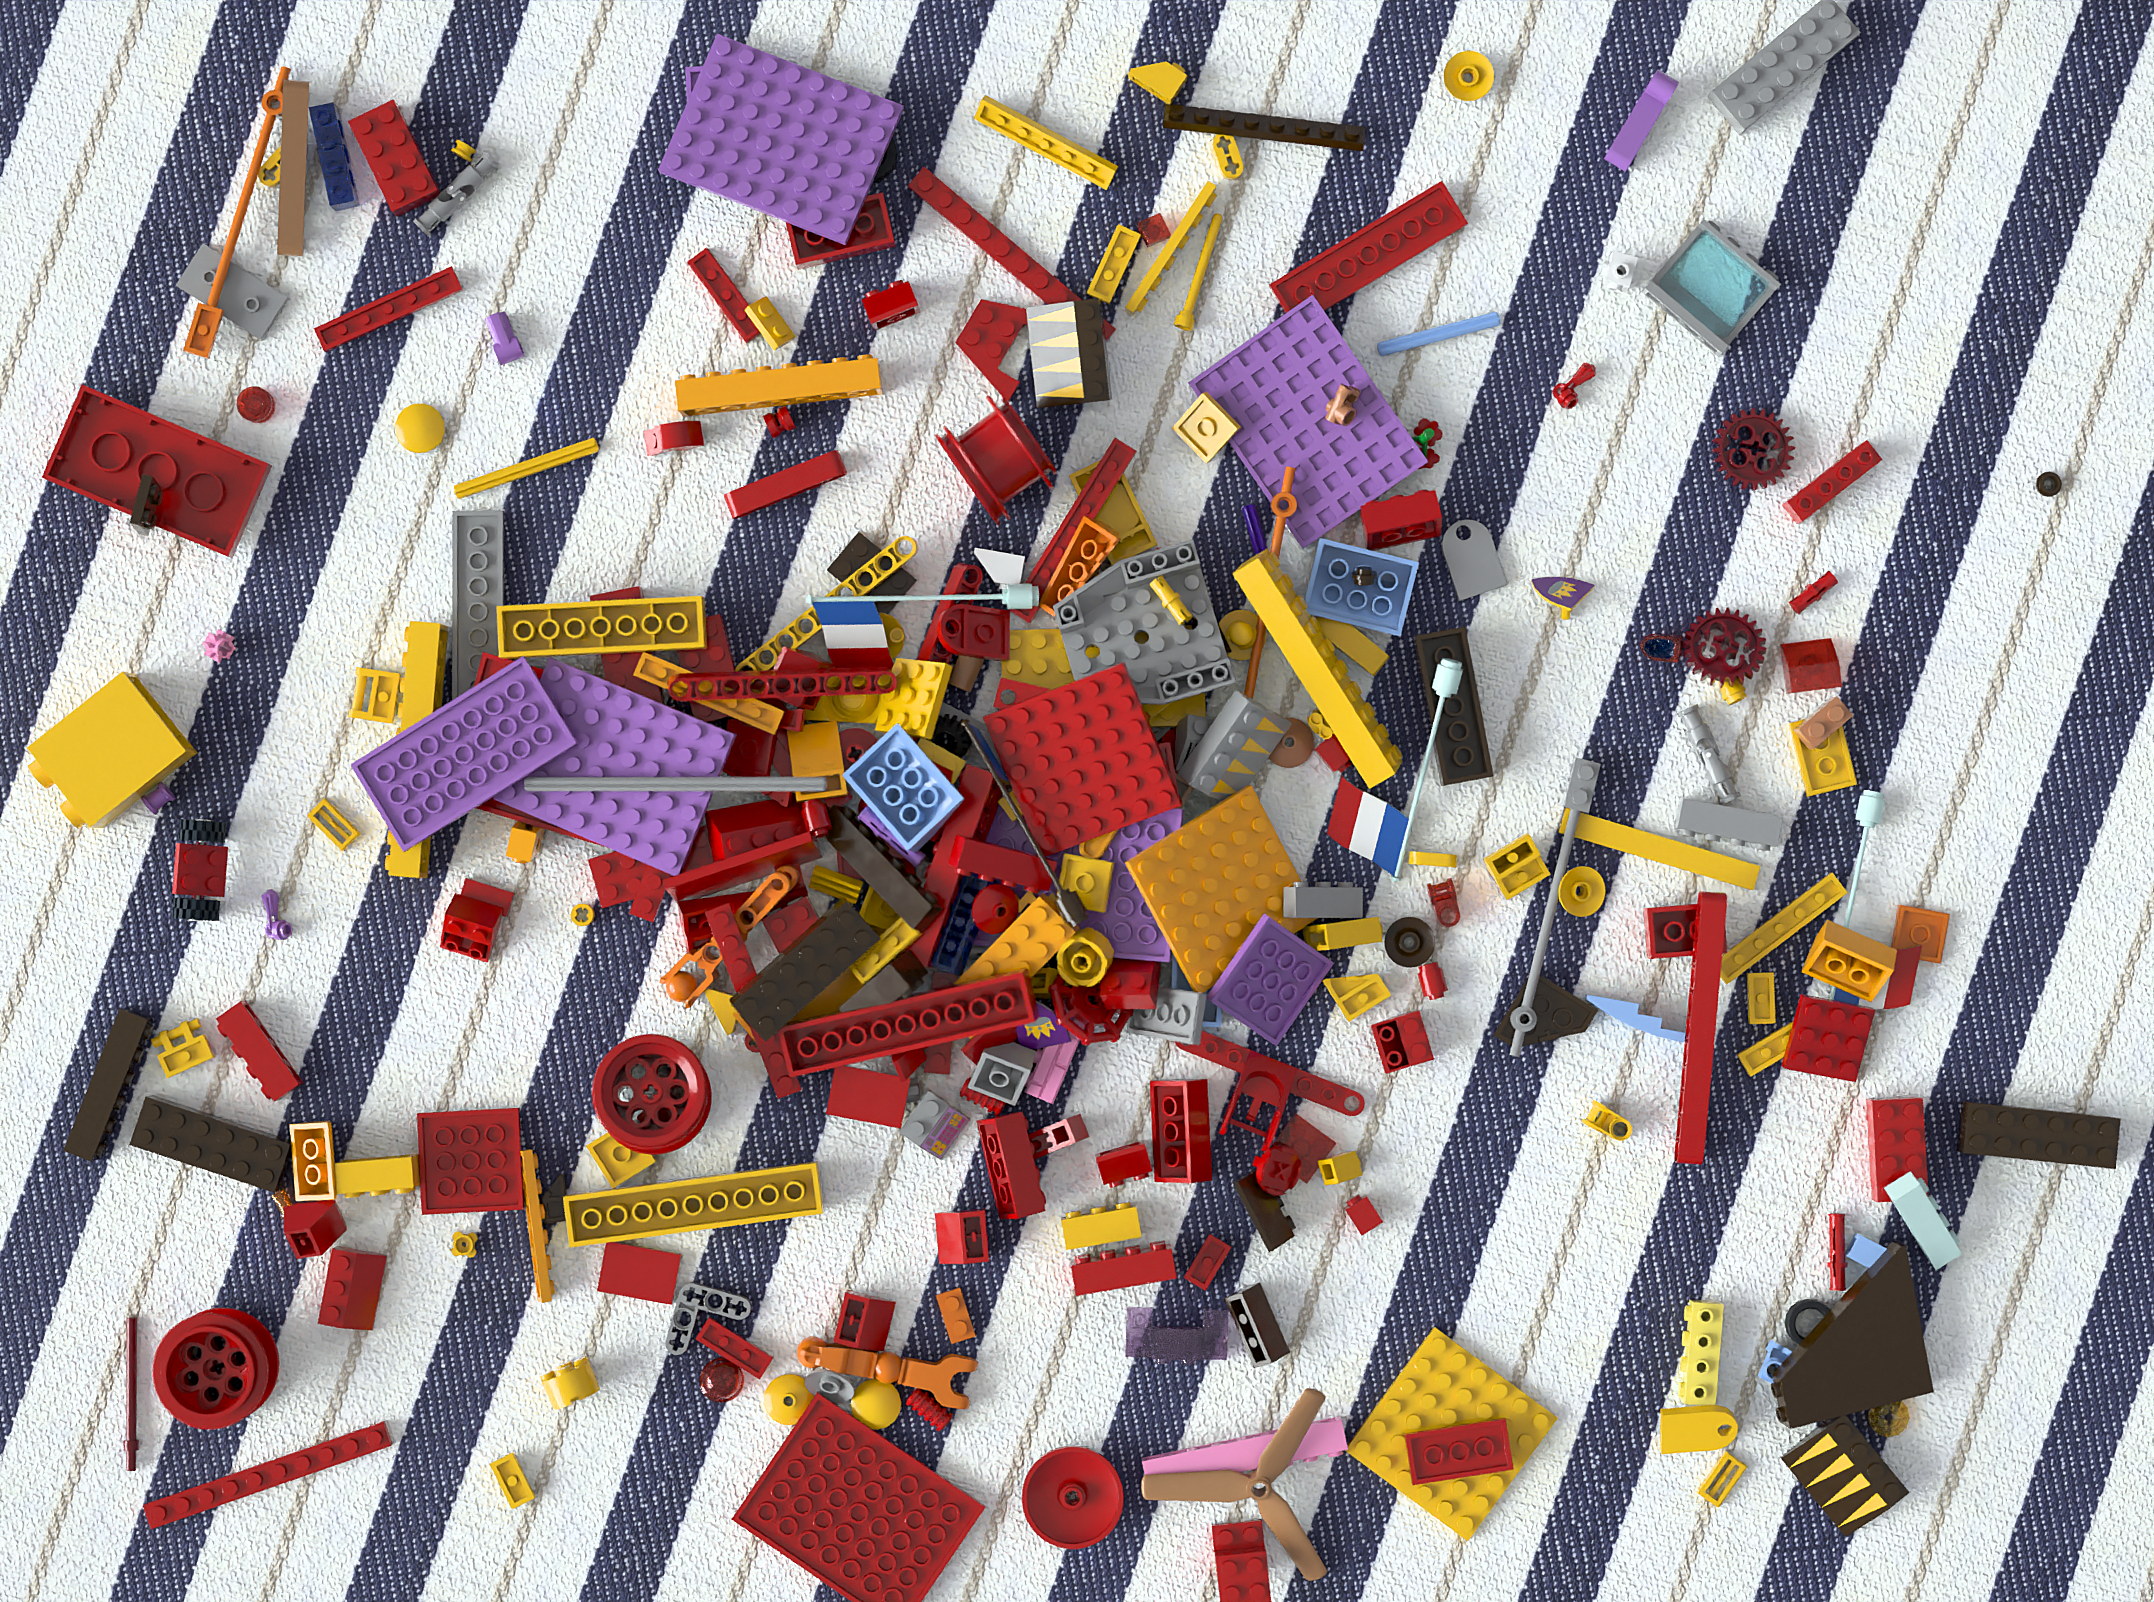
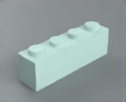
[1884,1172,1962,1270]

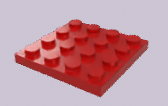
[417,1107,525,1215]

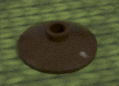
[1384,917,1435,968]

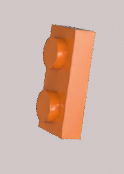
[936,1287,976,1344]

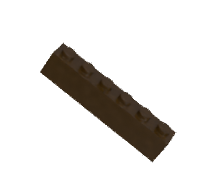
[824,805,943,931]
[63,1008,154,1162]

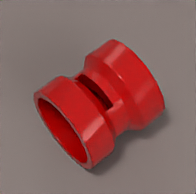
[763,405,796,439]

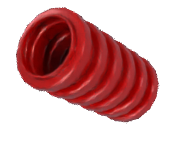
[959,1077,1006,1116]
[906,1388,953,1432]

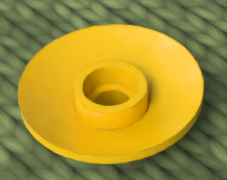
[1443,51,1494,101]
[1559,866,1605,917]
[764,1374,814,1425]

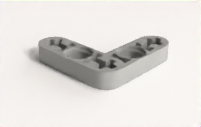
[665,1282,752,1355]

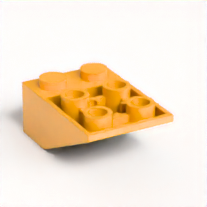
[787,721,847,803]

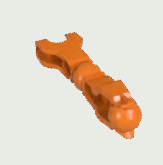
[659,865,799,1009]
[797,1336,979,1410]

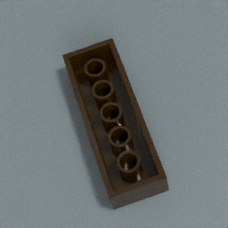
[1413,626,1494,786]
[729,897,881,1042]
[129,1095,292,1193]
[1957,1101,2121,1169]

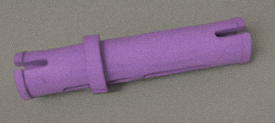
[858,806,926,868]

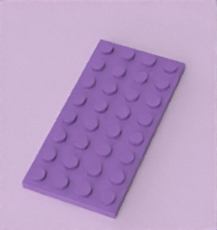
[350,656,579,852]

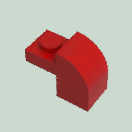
[644,421,704,456]

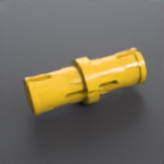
[1150,575,1193,626]

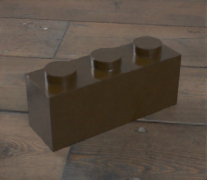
[1224,1282,1290,1368]

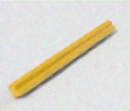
[454,438,599,499]

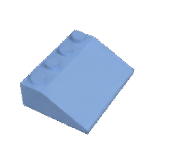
[1304,538,1419,636]
[842,723,964,852]

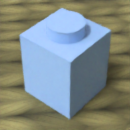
[1845,1233,1887,1268]

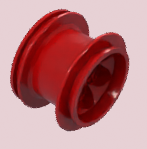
[934,395,1057,526]
[592,1034,712,1155]
[152,1307,280,1430]

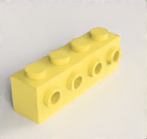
[1678,1299,1724,1406]

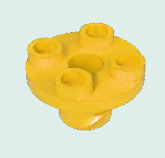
[1219,610,1267,661]

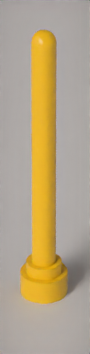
[1173,213,1222,331]

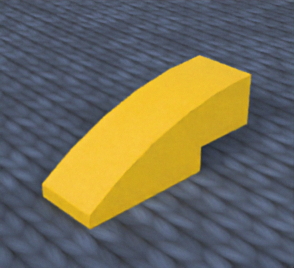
[1316,616,1389,676]

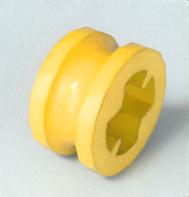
[451,140,477,162]
[571,904,595,926]

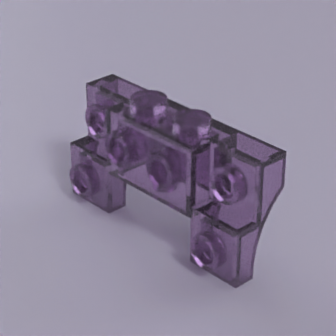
[1125,1306,1229,1365]

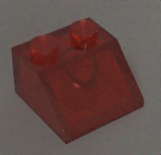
[1780,638,1842,695]

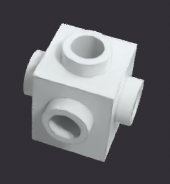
[1600,251,1639,292]

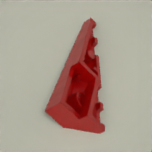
[677,884,808,952]

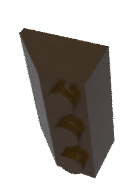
[1232,1167,1296,1253]

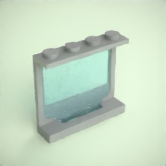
[1642,219,1781,357]

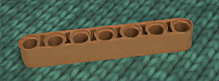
[277,79,309,257]

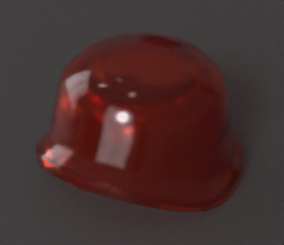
[700,1358,744,1403]

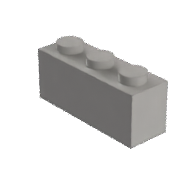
[1283,882,1363,918]

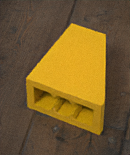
[1302,917,1383,951]

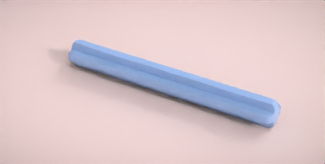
[1377,312,1500,356]

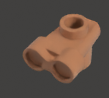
[1325,384,1361,426]

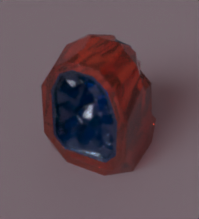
[1640,633,1683,663]

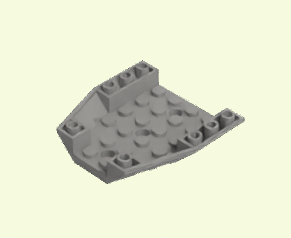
[1053,539,1236,705]

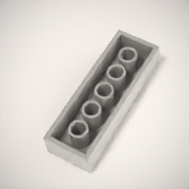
[1707,0,1861,135]

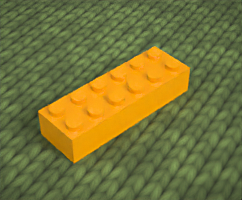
[954,893,1080,1040]

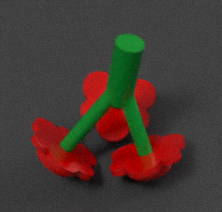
[1412,418,1443,469]

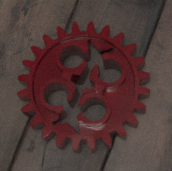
[1711,408,1795,491]
[1683,607,1767,688]

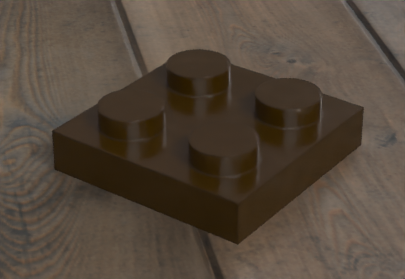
[129,474,163,536]

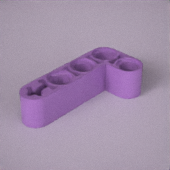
[1604,70,1680,172]

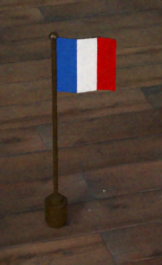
[961,719,1088,928]

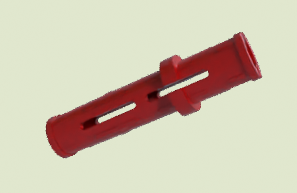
[1827,1213,1848,1291]

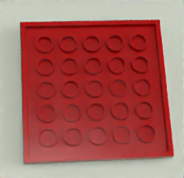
[983,662,1183,857]

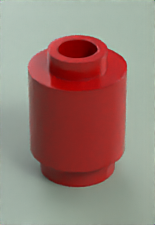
[801,799,832,838]
[1417,961,1448,1000]

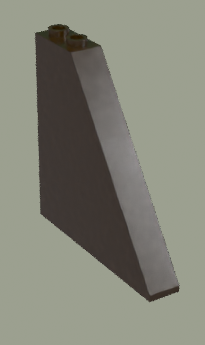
[1771,1241,1934,1429]

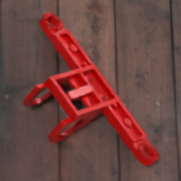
[1175,1031,1365,1152]

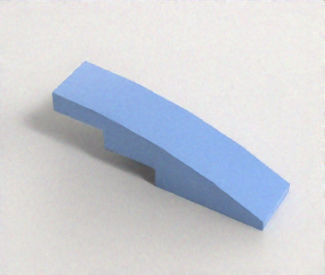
[1585,994,1686,1043]

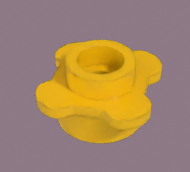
[451,1231,478,1258]

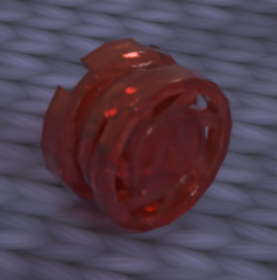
[236,386,276,424]

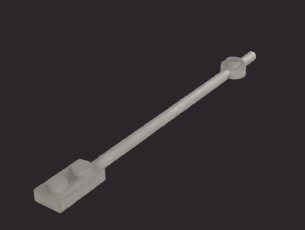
[1509,758,1601,1057]

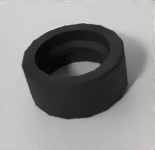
[1785,1299,1830,1344]

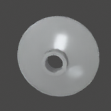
[805,1369,855,1403]

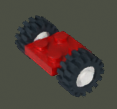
[172,819,228,921]

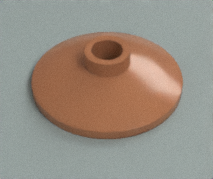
[1268,717,1314,768]

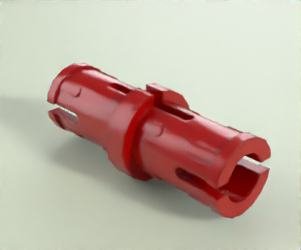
[1789,570,1839,615]

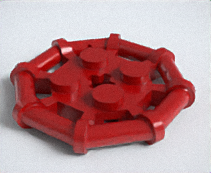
[1048,973,1134,1046]

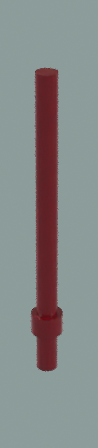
[123,1317,139,1471]

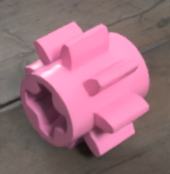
[202,629,236,663]

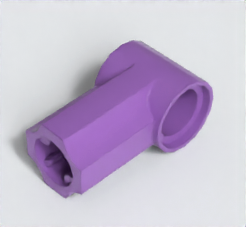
[485,311,525,366]

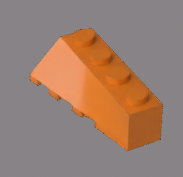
[1038,516,1120,617]

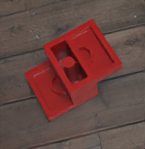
[1211,1519,1271,1602]

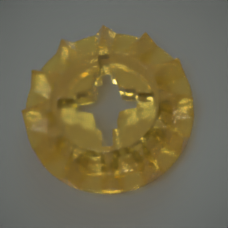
[1868,1401,1910,1437]

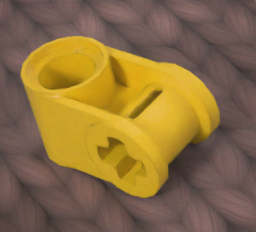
[1581,1100,1632,1141]

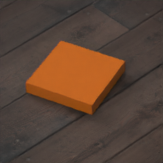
[1891,905,1950,964]

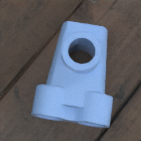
[1758,1340,1792,1383]

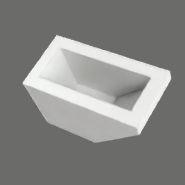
[974,548,1025,590]

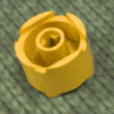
[1057,927,1114,987]
[540,1356,600,1410]

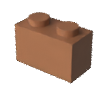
[1793,696,1854,749]

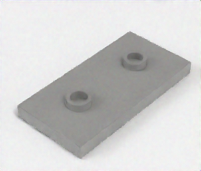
[176,244,289,341]
[1126,986,1206,1045]

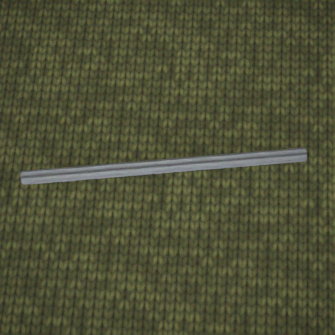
[524,777,827,791]

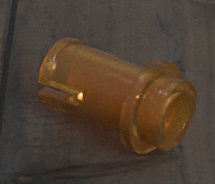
[271,1188,294,1220]

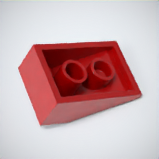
[1100,957,1161,1009]

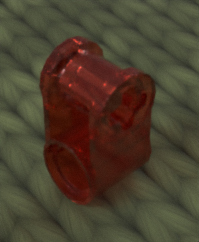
[1426,878,1460,928]

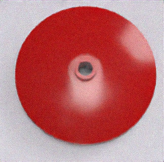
[1022,1445,1124,1549]

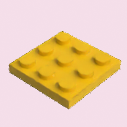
[875,658,953,739]

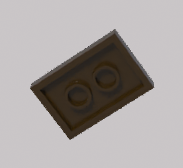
[827,532,917,614]

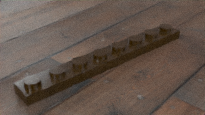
[1163,104,1366,151]

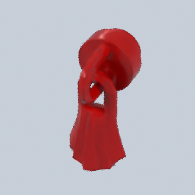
[1552,362,1596,409]

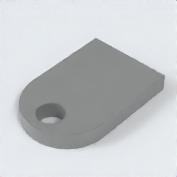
[1442,520,1508,601]

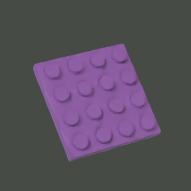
[1206,914,1334,1046]

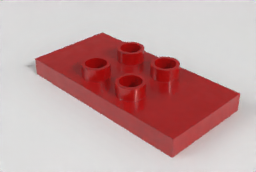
[42,385,272,559]

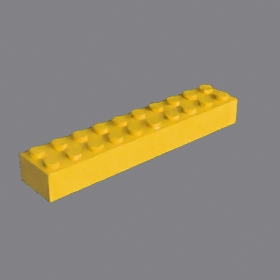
[1233,549,1402,789]
[385,621,448,878]
[563,1161,825,1248]

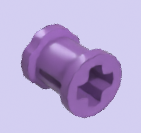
[141,782,176,815]

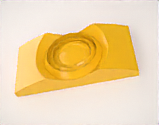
[1069,460,1158,566]
[805,674,890,724]

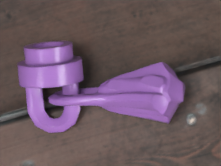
[261,889,292,940]

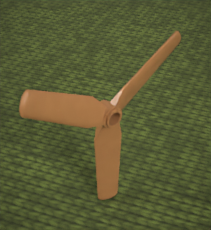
[1141,1388,1327,1581]

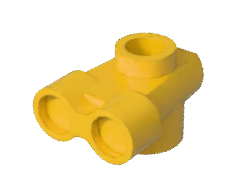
[1307,709,1333,739]

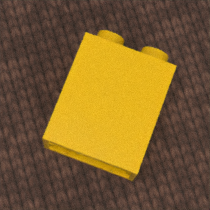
[27,671,197,829]

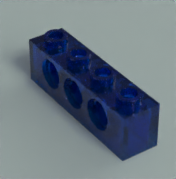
[309,102,360,211]
[931,872,997,976]

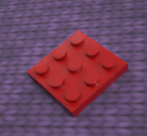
[1781,994,1875,1082]

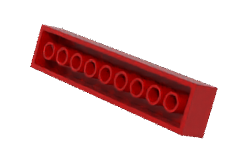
[778,967,1040,1077]

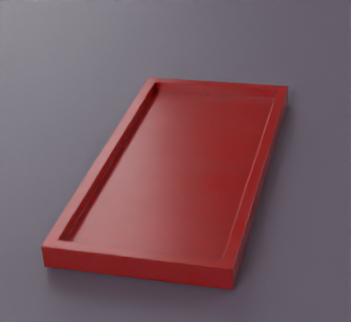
[663,832,823,904]

